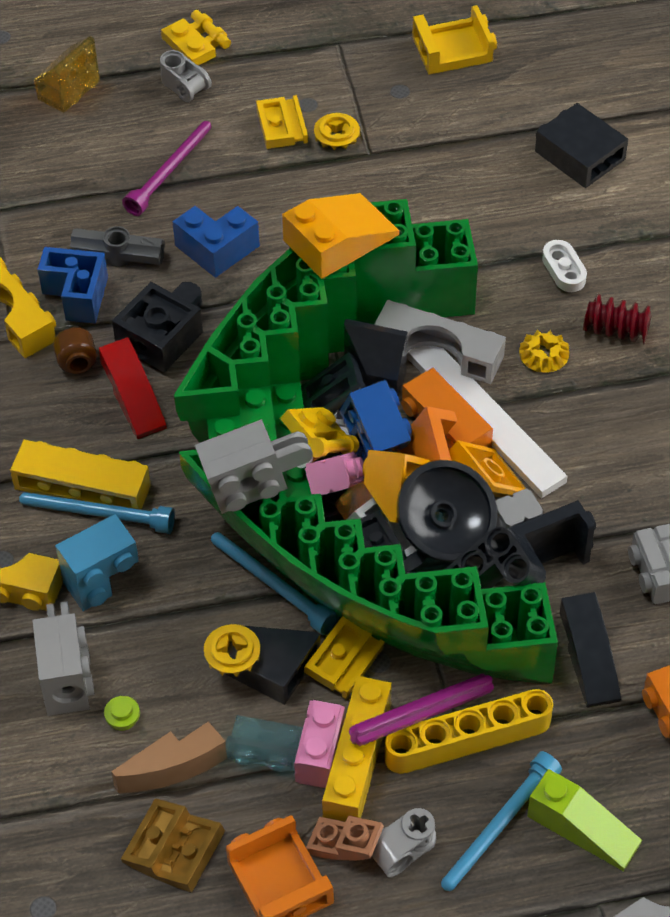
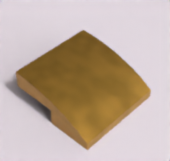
[121,798,225,893]

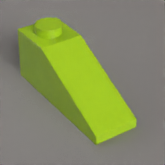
[527,769,642,872]

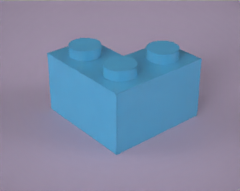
[55,514,139,611]

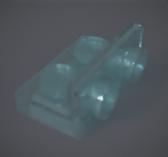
[226,715,303,772]

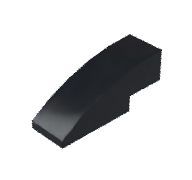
[559,592,621,708]

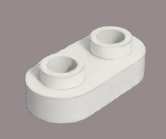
[542,240,587,292]

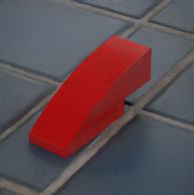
[99,337,167,439]

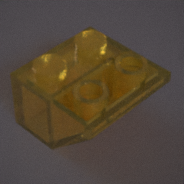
[34,36,100,113]

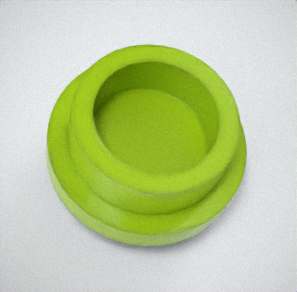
[104,696,140,731]

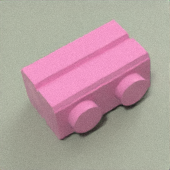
[305,452,364,495]
[294,700,345,788]

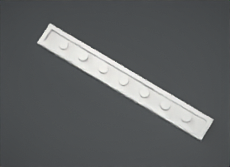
[407,346,568,498]

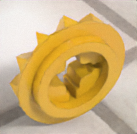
[314,113,360,150]
[519,329,569,373]
[204,624,260,677]

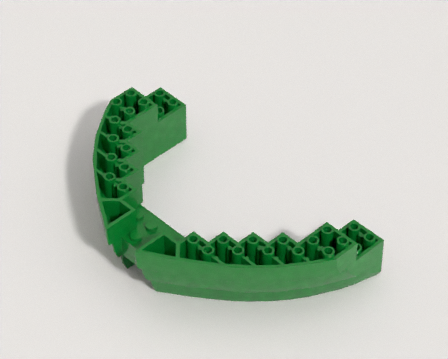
[174,199,558,684]

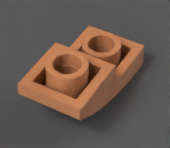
[306,816,384,860]

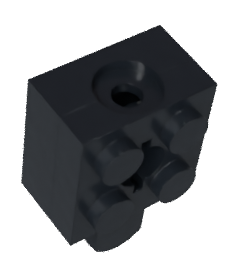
[112,282,203,373]

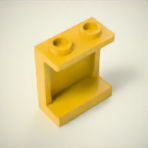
[412,5,497,75]

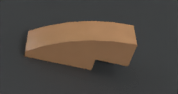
[111,721,227,794]

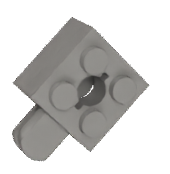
[195,419,313,514]
[32,601,95,716]

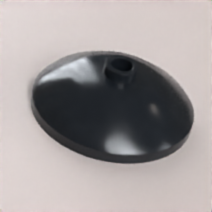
[396,460,498,562]

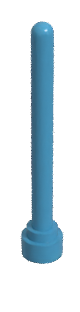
[19,492,175,534]
[211,532,339,635]
[441,751,562,891]

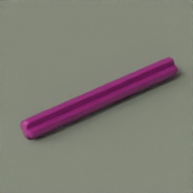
[349,674,494,746]

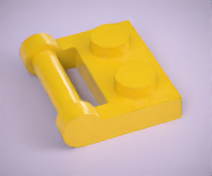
[280,407,359,458]

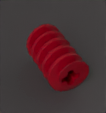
[583,294,652,345]

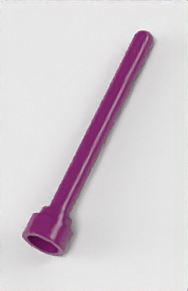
[122,121,212,216]

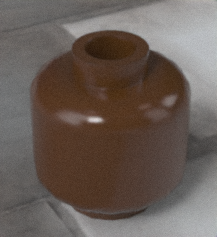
[53,327,97,374]

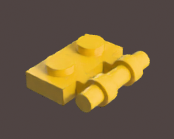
[161,10,231,66]

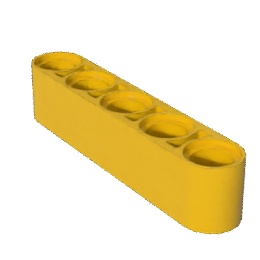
[385,689,553,774]

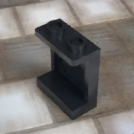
[504,500,596,586]

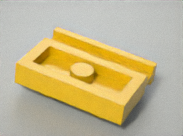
[256,95,308,149]
[304,616,385,699]

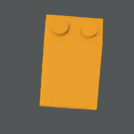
[282,193,399,279]

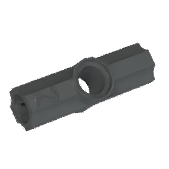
[70,226,165,267]

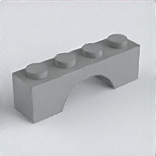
[374,300,506,384]

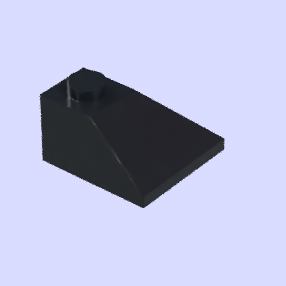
[344,319,408,396]

